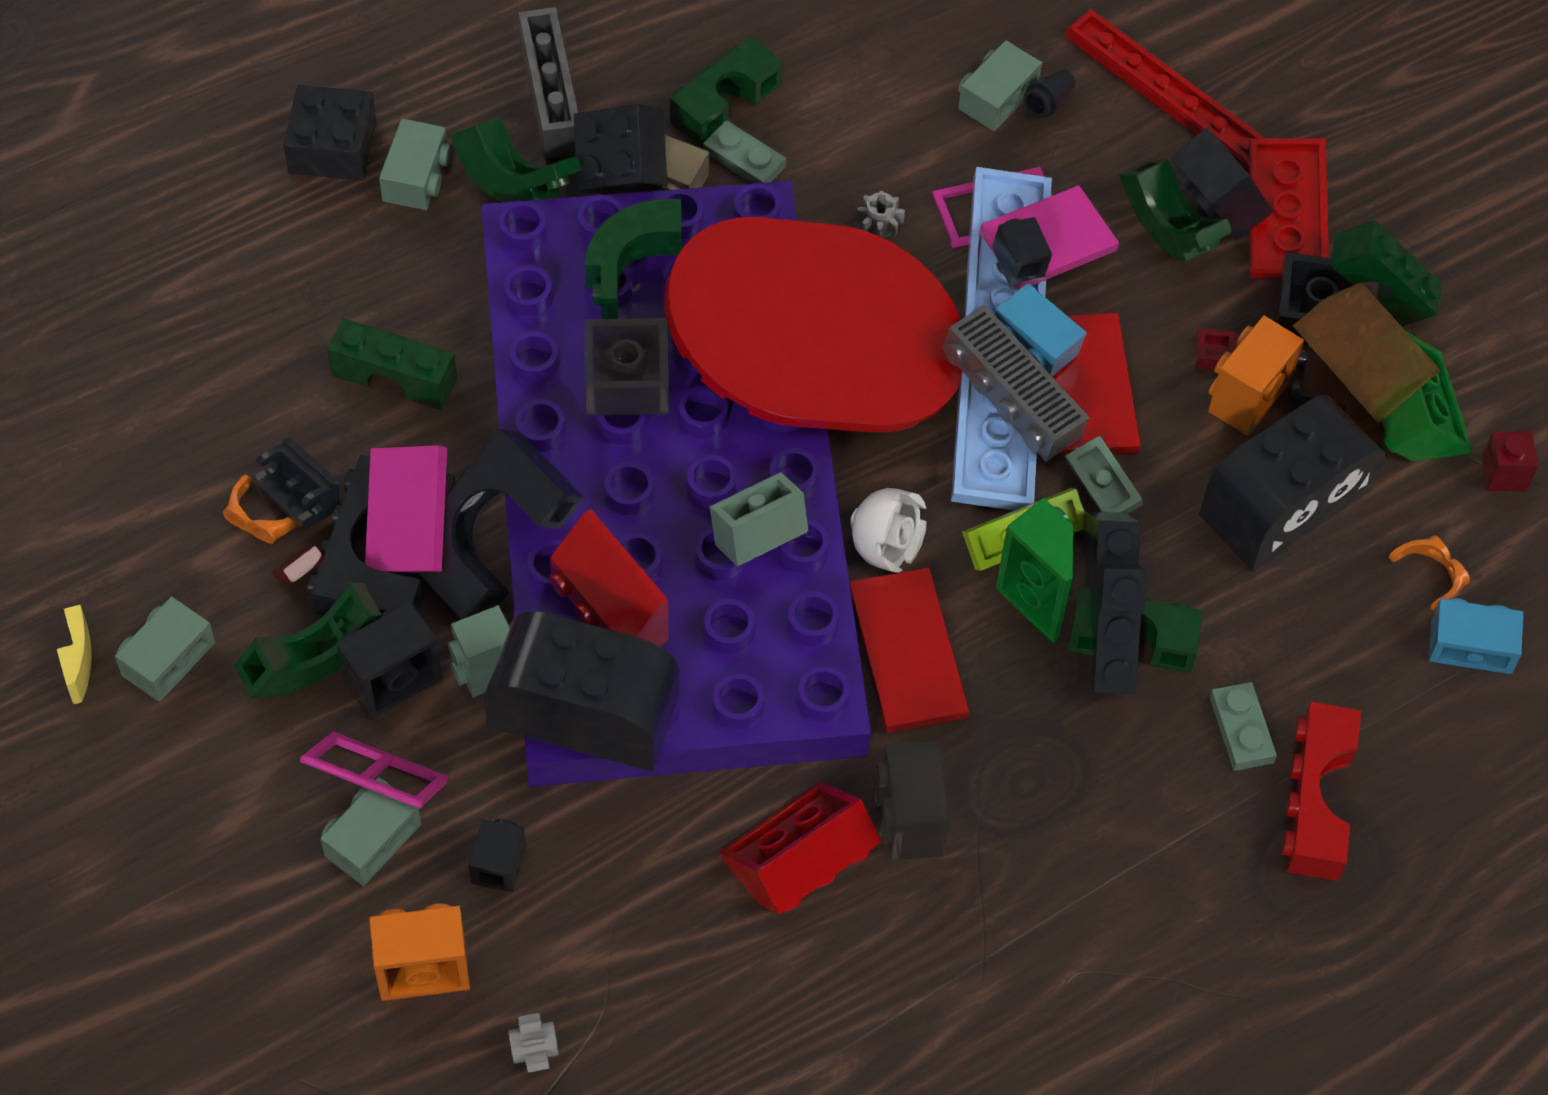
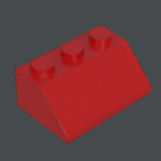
[549,509,669,647]
[719,782,882,915]

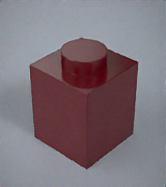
[1481,431,1539,492]

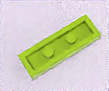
[962,488,1084,571]

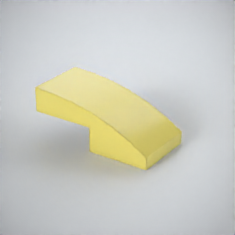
[57,605,92,704]

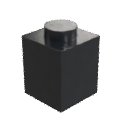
[992,217,1052,285]
[468,818,526,892]

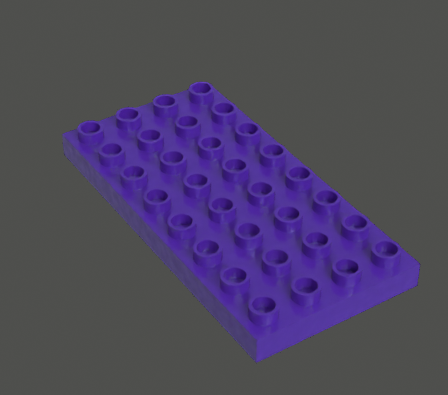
[481,181,871,787]

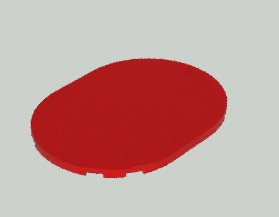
[664,217,962,432]

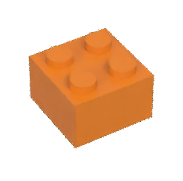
[1208,315,1304,436]
[369,903,470,1001]

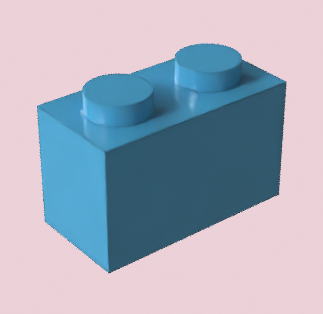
[995,283,1087,377]
[1429,598,1524,674]

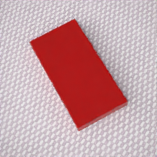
[1248,138,1329,279]
[1053,313,1141,458]
[849,568,969,733]

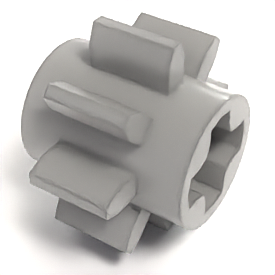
[856,191,905,238]
[508,1013,559,1073]

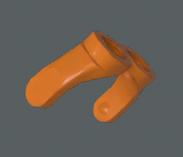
[223,474,298,544]
[1389,535,1470,612]

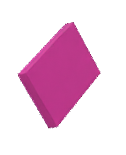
[979,185,1119,290]
[365,445,447,573]

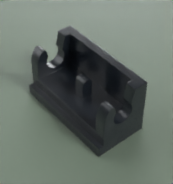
[253,437,339,530]

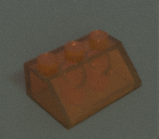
[1293,282,1441,423]

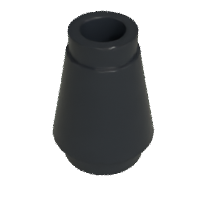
[1023,69,1076,117]

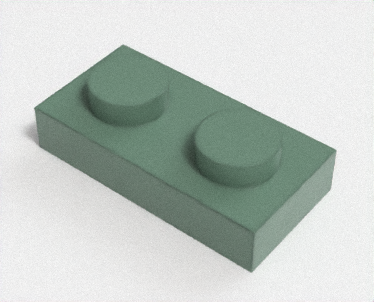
[703,120,786,184]
[1065,436,1143,514]
[1210,682,1277,771]

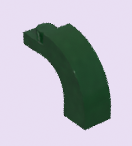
[450,117,582,202]
[1119,160,1232,262]
[585,199,681,322]
[234,583,382,698]

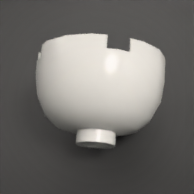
[850,488,927,573]

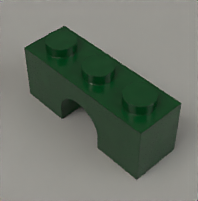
[670,37,783,148]
[1331,220,1442,327]
[327,318,457,410]
[1068,588,1203,673]

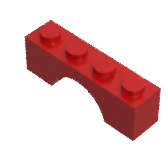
[1282,702,1361,881]

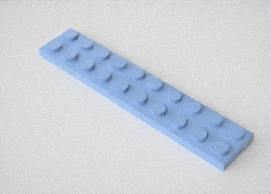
[951,167,1052,510]

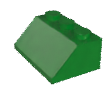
[1360,327,1473,461]
[996,497,1073,643]

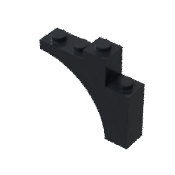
[1081,511,1147,694]

